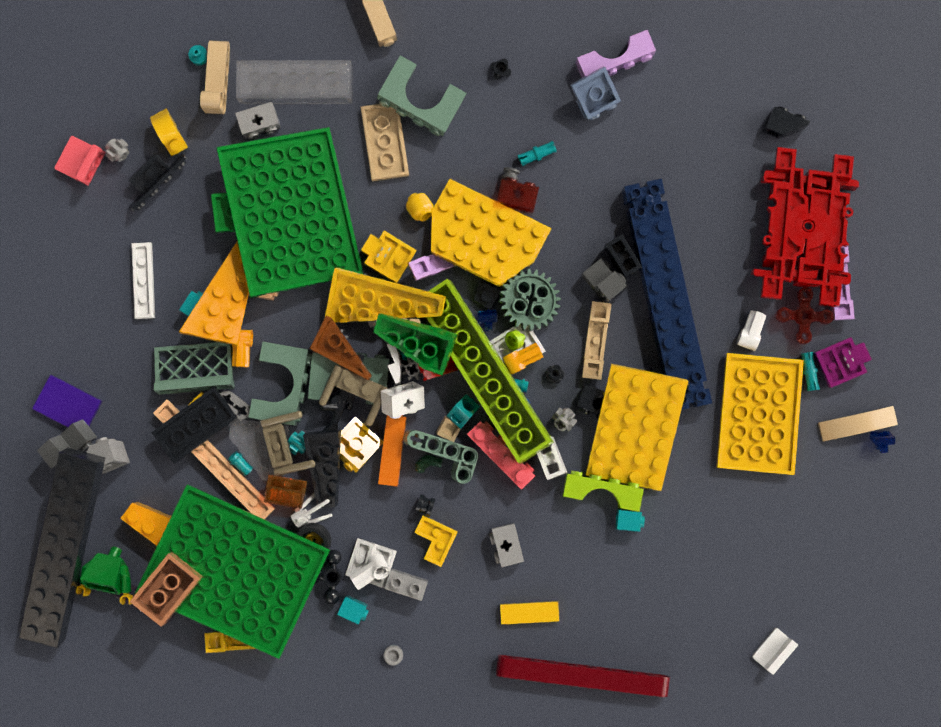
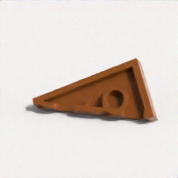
[310,315,372,380]

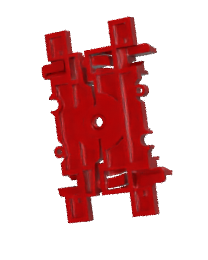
[751,147,859,307]

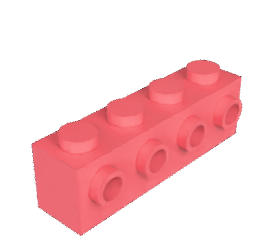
[467,421,535,490]

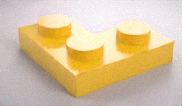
[415,515,458,567]

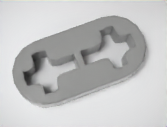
[221,391,250,420]

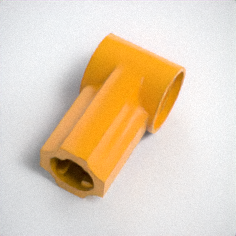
[232,330,253,367]
[502,343,543,375]

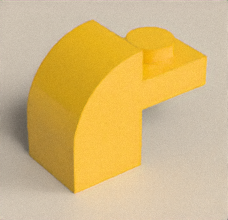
[150,108,188,156]

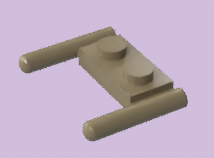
[319,365,388,426]
[261,411,315,476]

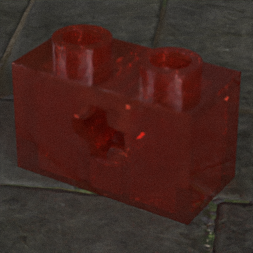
[497,178,539,213]

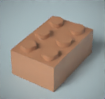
[130,552,203,627]

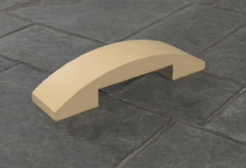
[582,301,611,380]
[818,406,898,441]

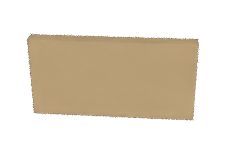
[361,104,409,182]

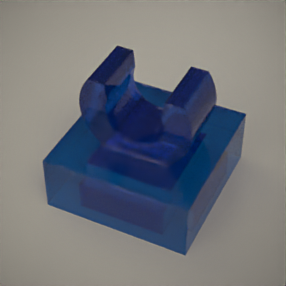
[477,310,498,331]
[870,431,895,453]

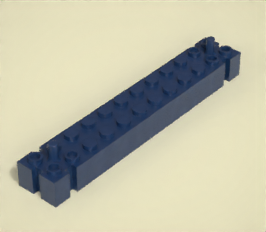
[622,178,712,410]

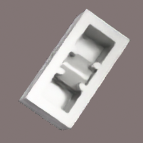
[381,381,425,419]
[537,436,567,480]

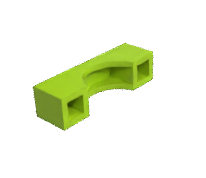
[562,470,644,512]

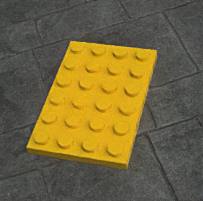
[716,353,804,475]
[586,364,688,491]

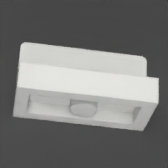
[752,628,798,675]

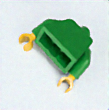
[76,546,133,605]

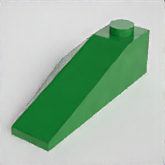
[374,313,457,375]

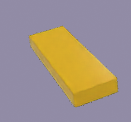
[500,601,559,624]

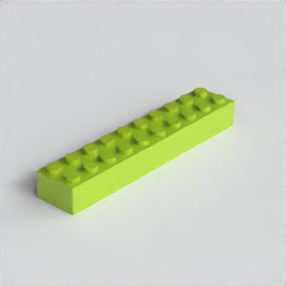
[426,279,554,464]

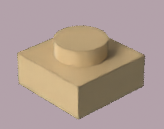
[436,416,461,442]

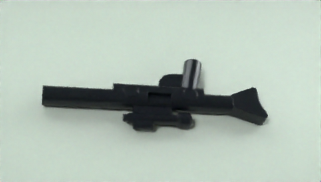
[320,354,365,431]

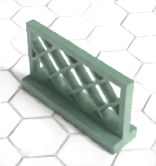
[154,342,235,395]

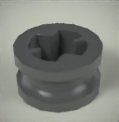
[502,167,520,182]

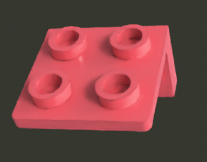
[55,136,106,186]

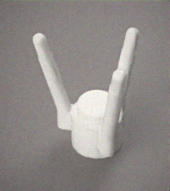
[291,493,332,528]

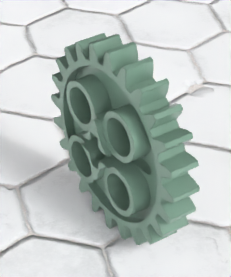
[498,269,561,331]

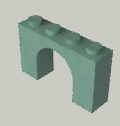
[377,55,467,136]
[248,342,312,426]
[308,353,390,406]

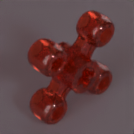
[775,287,834,344]

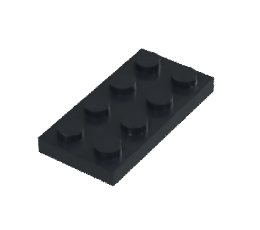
[151,386,238,464]

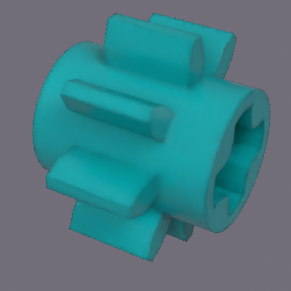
[287,431,306,455]

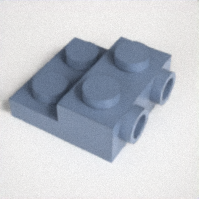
[570,66,621,120]

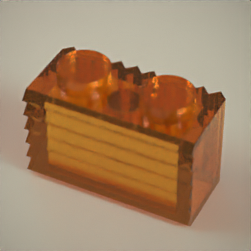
[264,475,307,509]

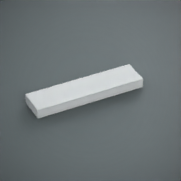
[132,242,155,320]

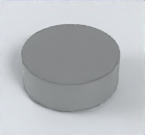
[384,645,403,665]

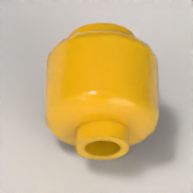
[406,193,434,222]

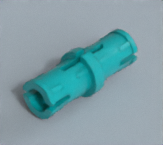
[517,141,557,166]
[801,352,820,391]

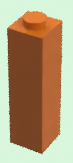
[378,415,407,486]

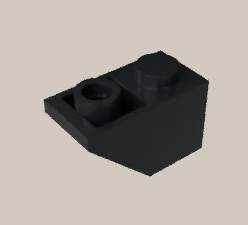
[762,106,810,139]

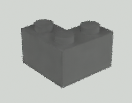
[581,259,627,303]
[37,419,97,469]

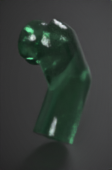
[415,455,443,473]

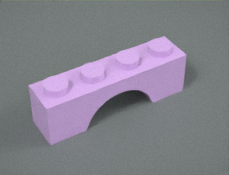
[576,30,656,78]

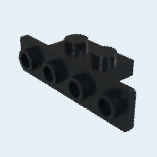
[128,153,187,211]

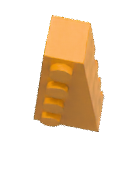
[120,502,171,546]

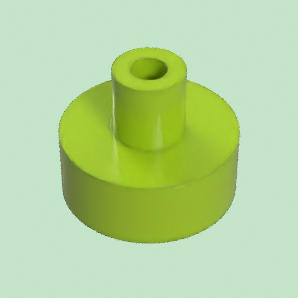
[505,330,525,350]

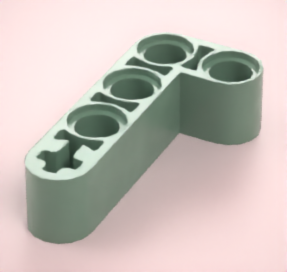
[403,429,478,484]

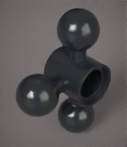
[315,550,342,604]

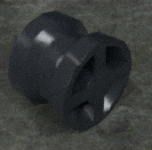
[415,494,435,517]

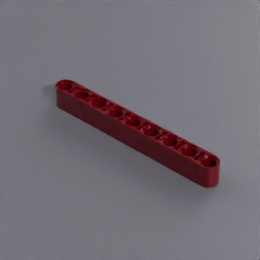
[496,655,670,697]

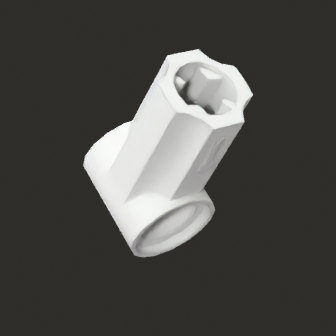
[736,310,766,351]
[350,554,390,590]

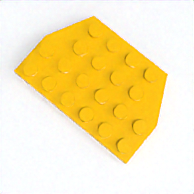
[431,179,551,287]

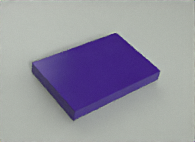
[32,375,103,427]

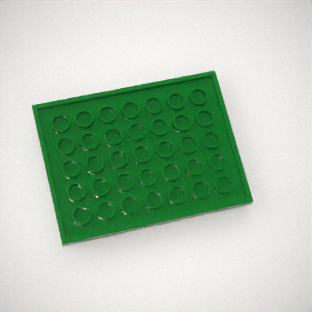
[216,127,364,298]
[135,484,330,659]

